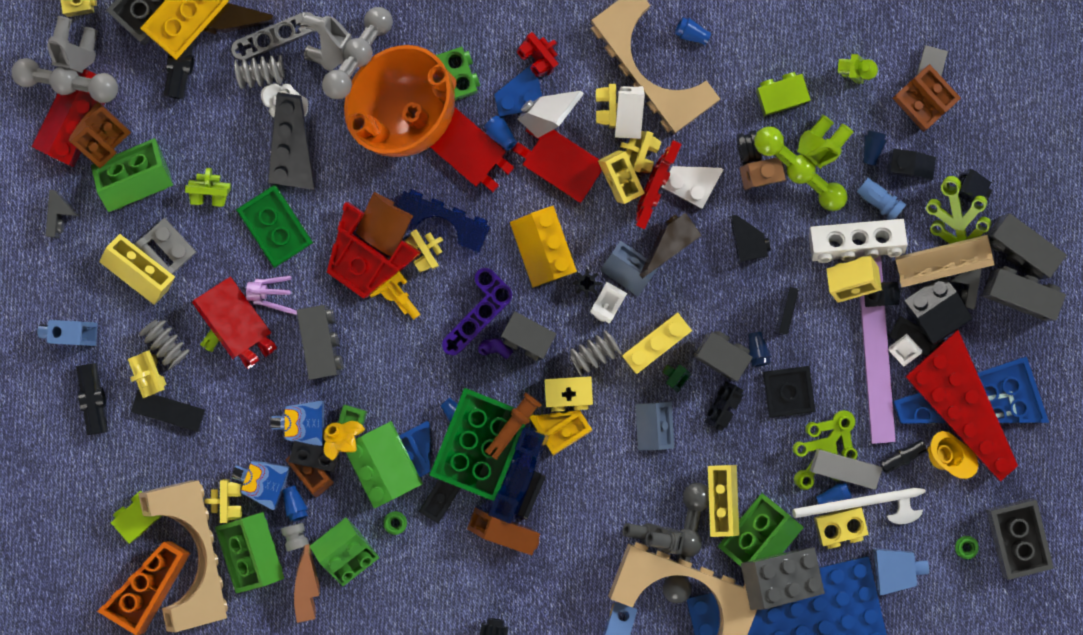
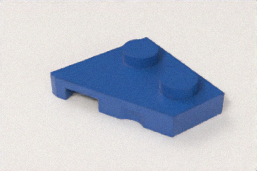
[494,63,542,118]
[399,421,431,477]

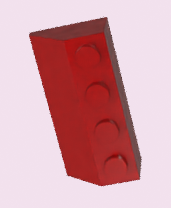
[31,69,105,167]

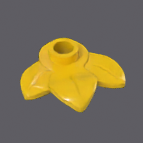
[323,421,365,460]

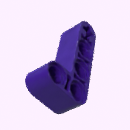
[442,268,513,355]

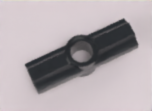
[164,39,196,100]
[76,363,108,435]

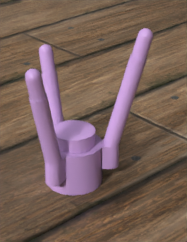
[246,276,297,315]

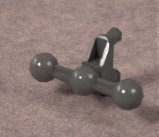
[622,483,709,604]

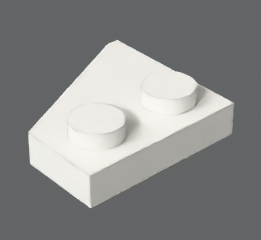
[661,166,724,209]

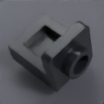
[864,282,900,307]

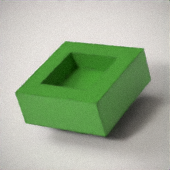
[338,404,367,425]

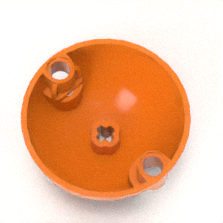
[344,45,456,157]

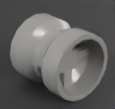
[281,522,309,551]

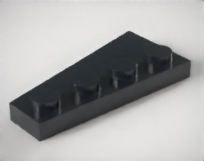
[268,92,316,190]

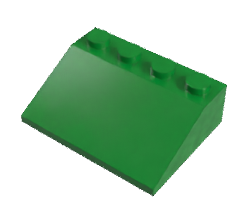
[429,388,525,501]

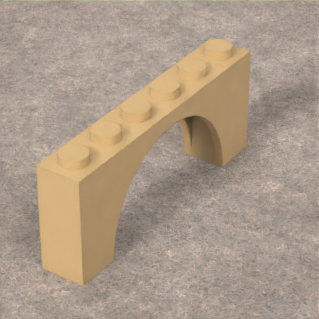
[590,0,720,135]
[138,480,228,632]
[608,542,757,635]

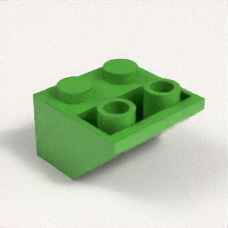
[310,517,380,586]

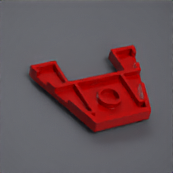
[636,140,682,229]
[326,202,421,299]

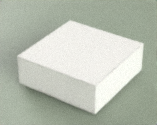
[888,334,922,366]

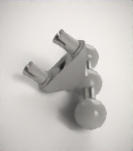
[300,7,393,99]
[11,16,118,103]

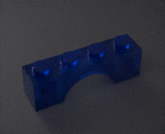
[397,189,491,253]
[489,427,549,524]

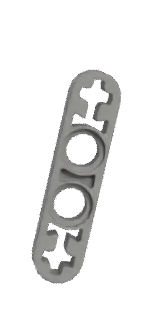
[231,12,314,61]

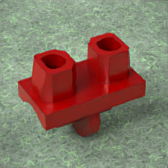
[517,32,559,77]

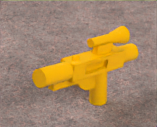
[370,271,421,320]

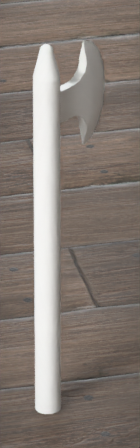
[792,488,926,524]

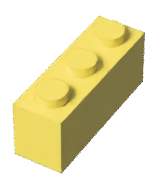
[99,234,175,305]
[622,312,692,374]
[708,465,739,537]

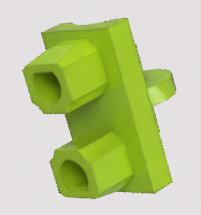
[838,54,878,84]
[185,168,231,207]

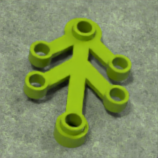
[926,176,991,244]
[792,410,858,490]

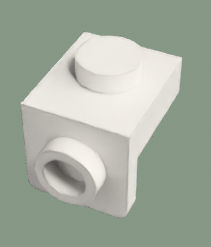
[590,282,627,323]

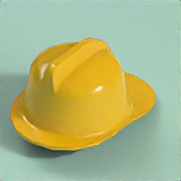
[927,431,979,479]

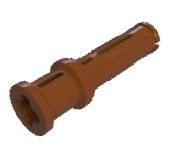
[485,392,542,460]

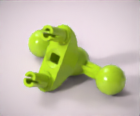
[754,114,853,211]

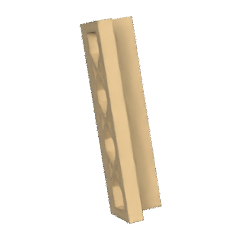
[895,235,994,287]

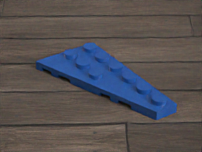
[893,356,1049,423]

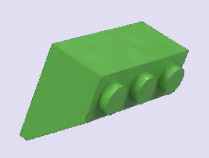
[91,138,173,212]
[346,421,423,509]
[717,493,804,566]
[215,512,285,594]

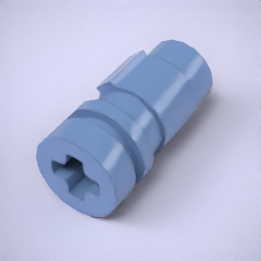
[857,178,906,220]

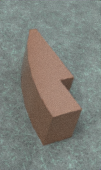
[294,544,320,623]

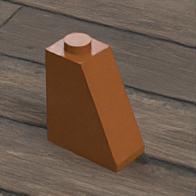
[467,507,540,556]

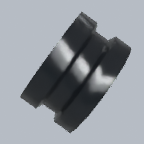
[736,130,762,166]

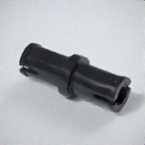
[879,439,928,475]

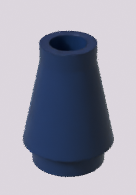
[863,130,887,166]
[748,332,772,367]

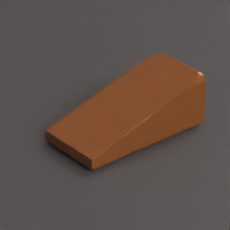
[285,456,334,497]

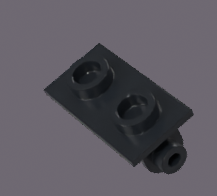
[705,381,744,431]
[289,441,340,472]

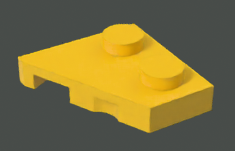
[530,410,593,456]

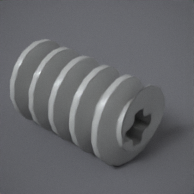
[234,55,285,89]
[139,319,190,370]
[570,330,622,376]

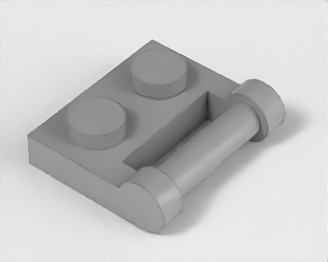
[134,218,197,275]

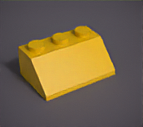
[510,205,577,288]

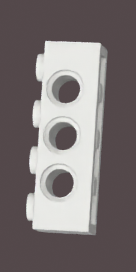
[809,219,908,263]

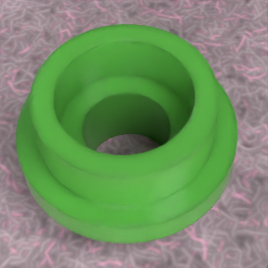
[384,511,407,535]
[955,536,979,559]

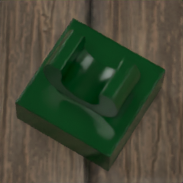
[662,364,692,392]

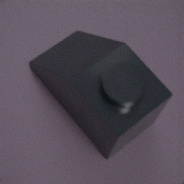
[886,148,936,180]
[959,169,992,205]
[730,215,771,263]

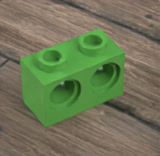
[436,47,480,101]

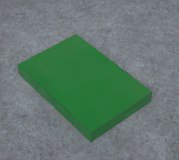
[236,185,313,268]

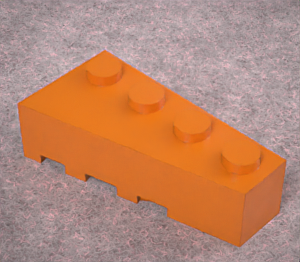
[97,541,191,635]

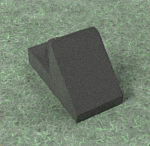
[45,190,79,238]
[948,268,982,310]

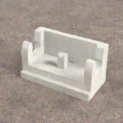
[615,86,645,139]

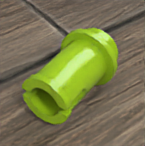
[200,329,219,352]

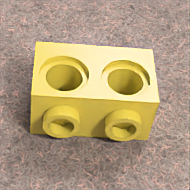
[814,507,869,549]

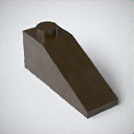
[203,3,276,35]
[640,213,702,279]

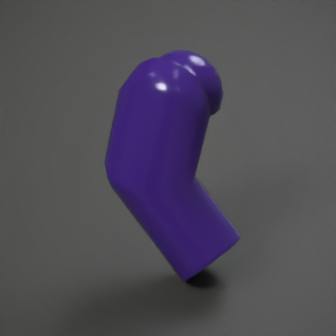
[478,338,514,360]

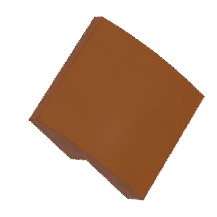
[892,64,961,132]
[69,102,131,168]
[355,192,413,257]

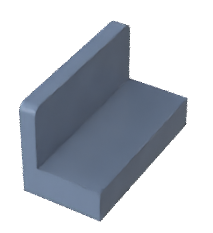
[601,241,659,296]
[635,402,674,450]

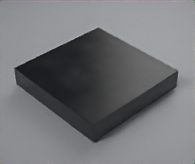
[774,287,799,335]
[762,366,816,418]

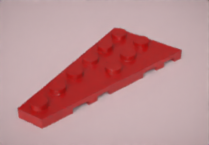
[905,330,1018,481]

